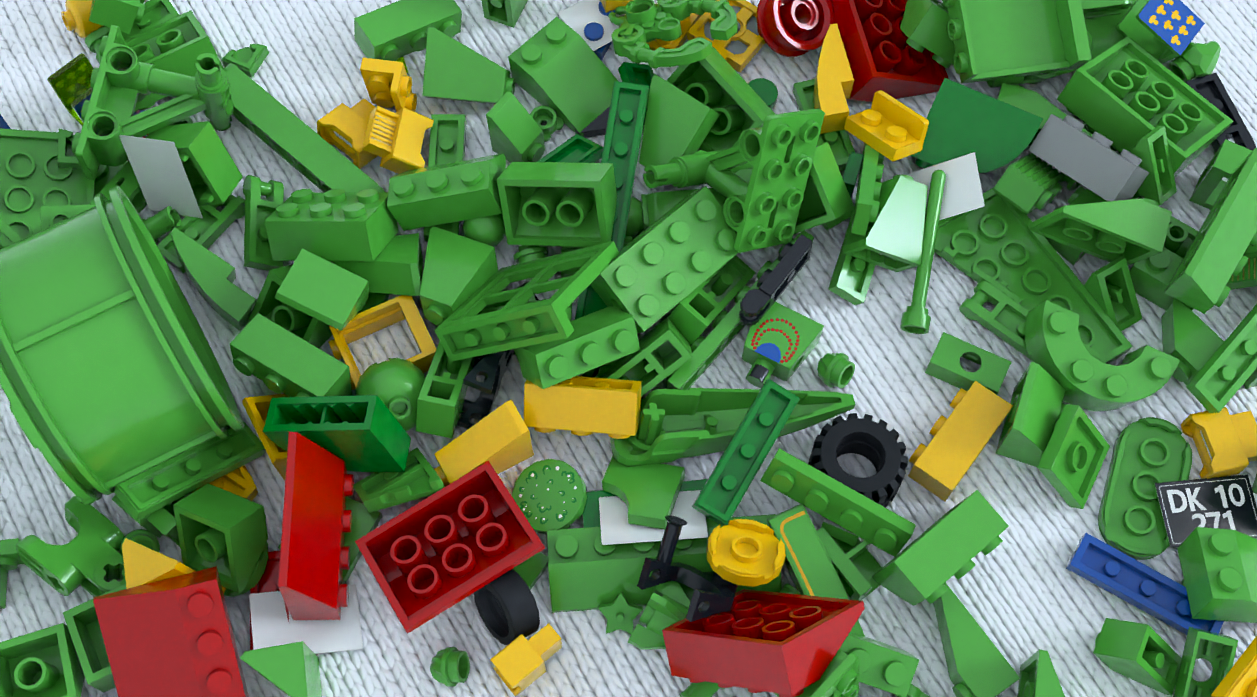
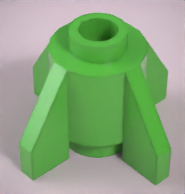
[628,581,691,650]

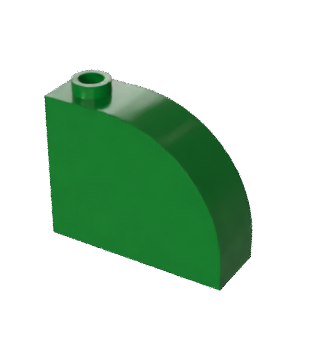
[910,78,1043,174]
[263,395,411,472]

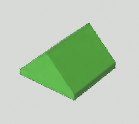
[275,248,369,331]
[240,641,322,697]

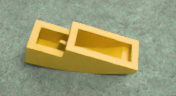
[813,23,854,134]

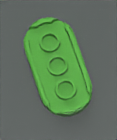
[1098,417,1192,560]

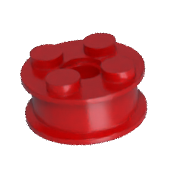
[757,0,834,57]

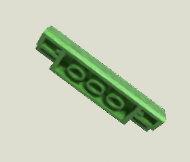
[547,514,782,613]

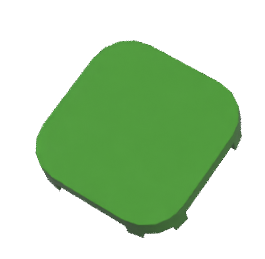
[0,128,95,249]

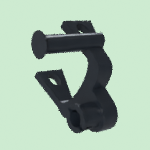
[457,349,514,430]
[637,515,738,622]

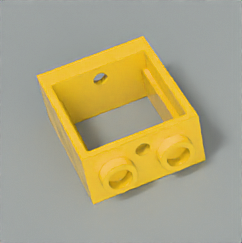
[328,295,437,390]

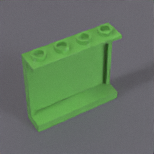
[942,0,1092,84]

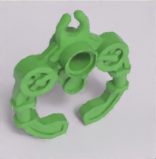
[608,0,738,69]

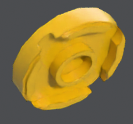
[707,519,786,587]

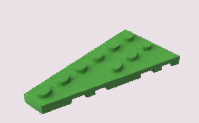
[934,187,1132,364]

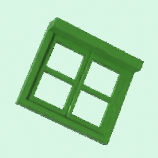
[434,241,620,362]

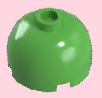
[355,357,425,432]

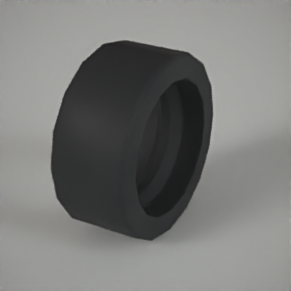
[474,569,540,645]

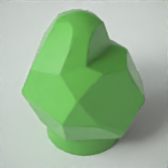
[1169,40,1221,82]

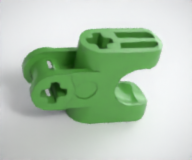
[16,496,126,597]

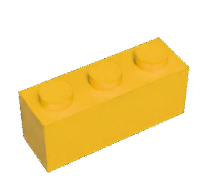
[523,376,642,439]
[908,381,1013,502]

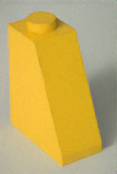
[434,399,534,487]

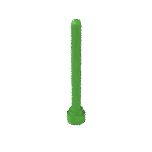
[900,170,946,334]

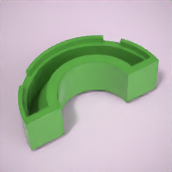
[1025,300,1180,411]

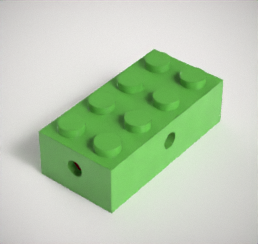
[590,186,739,334]

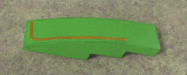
[767,503,865,636]

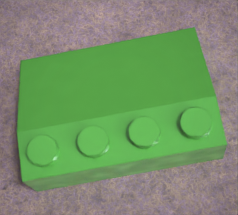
[1057,36,1233,178]

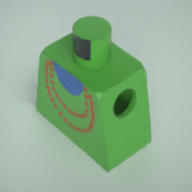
[742,302,824,388]

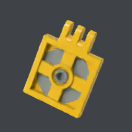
[687,0,765,72]

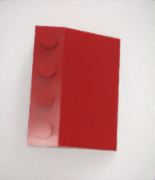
[830,0,949,102]
[278,432,354,620]
[355,461,545,634]
[93,566,249,697]
[662,589,865,697]

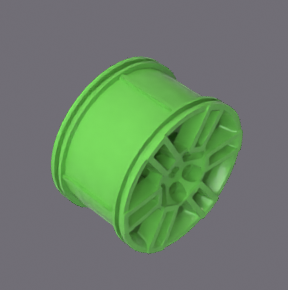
[0,185,244,505]

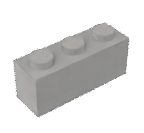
[1028,114,1150,201]

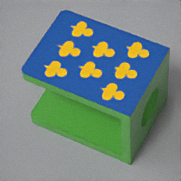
[1116,0,1205,64]

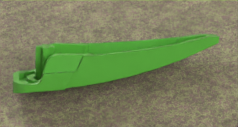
[610,387,856,466]

